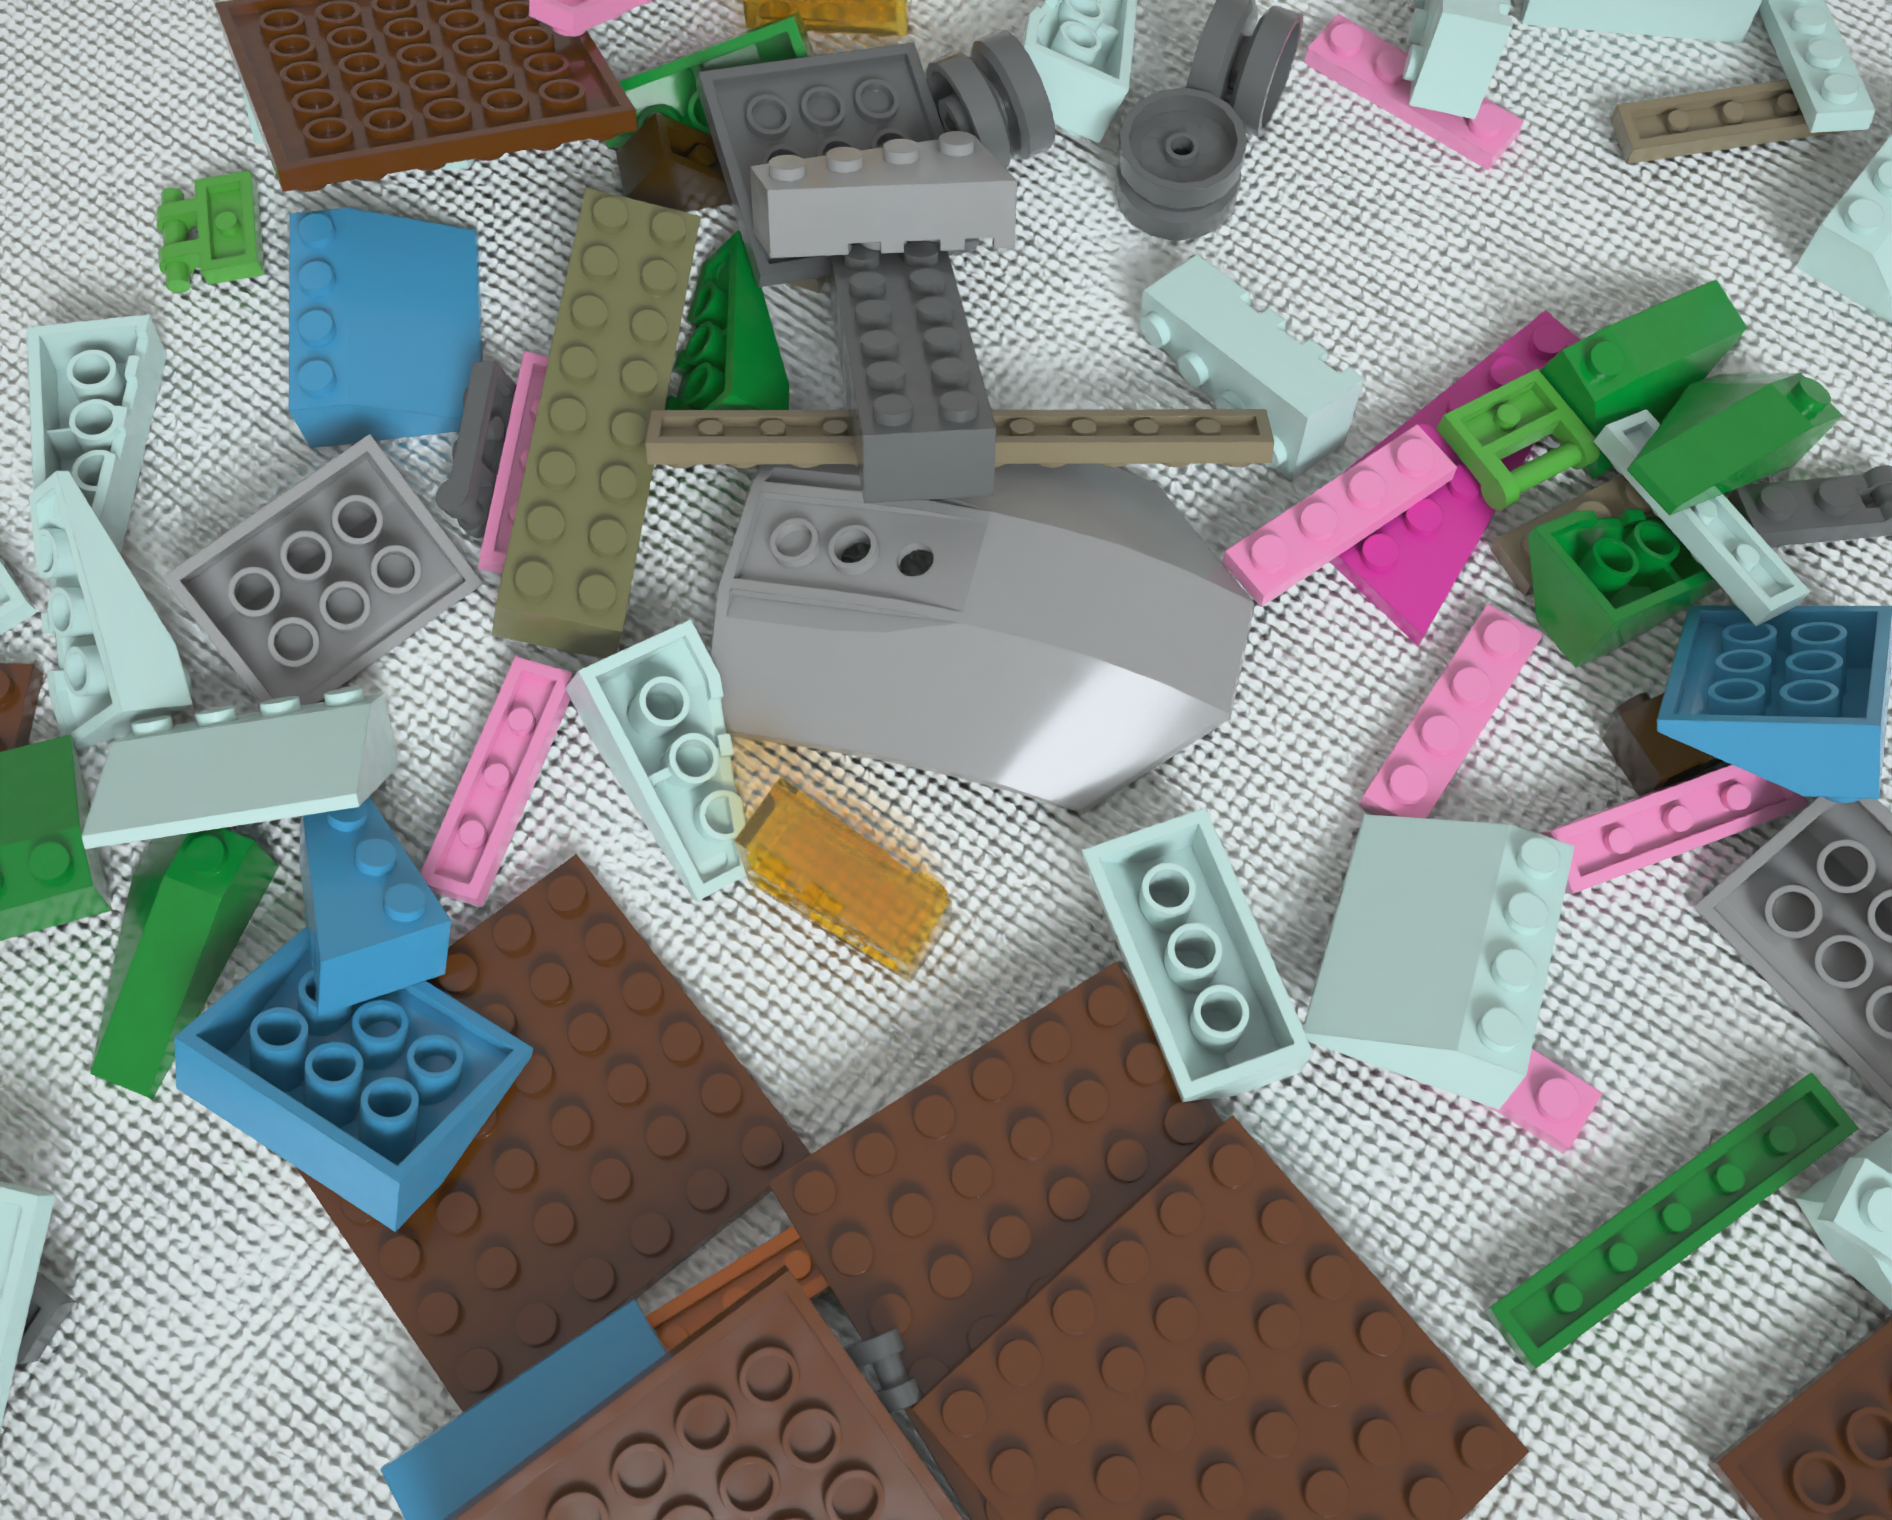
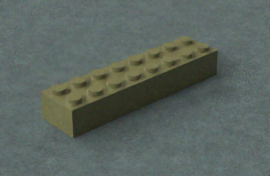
[491,187,701,659]

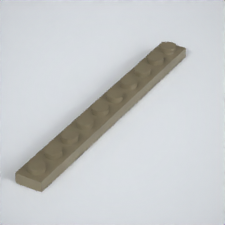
[645,409,1274,468]

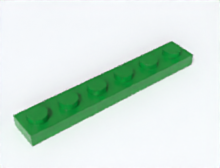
[1484,1072,1860,1372]

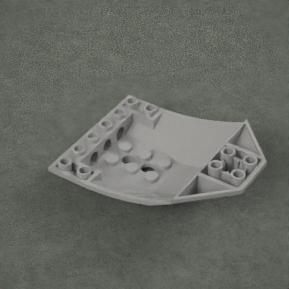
[710,464,1254,816]

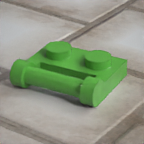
[1436,368,1600,511]

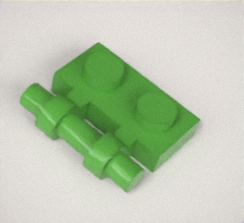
[156,170,265,293]

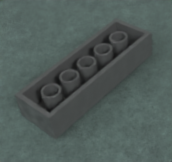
[830,241,996,503]

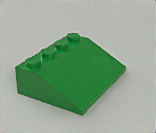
[0,734,112,941]

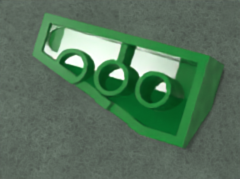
[605,11,815,148]
[664,230,789,410]
[1539,279,1747,480]
[1627,373,1843,516]
[1528,509,1775,668]
[90,828,279,1100]

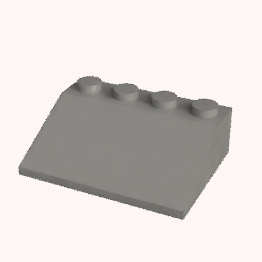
[161,434,484,705]
[1694,797,1892,1108]

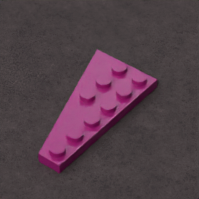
[1330,310,1580,647]

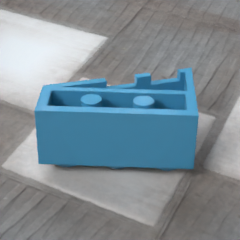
[299,796,451,1016]

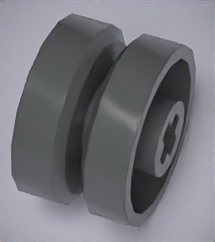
[1186,0,1303,137]
[926,30,1055,169]
[1115,87,1247,241]

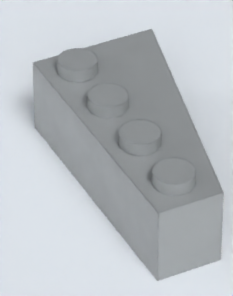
[750,131,1017,258]

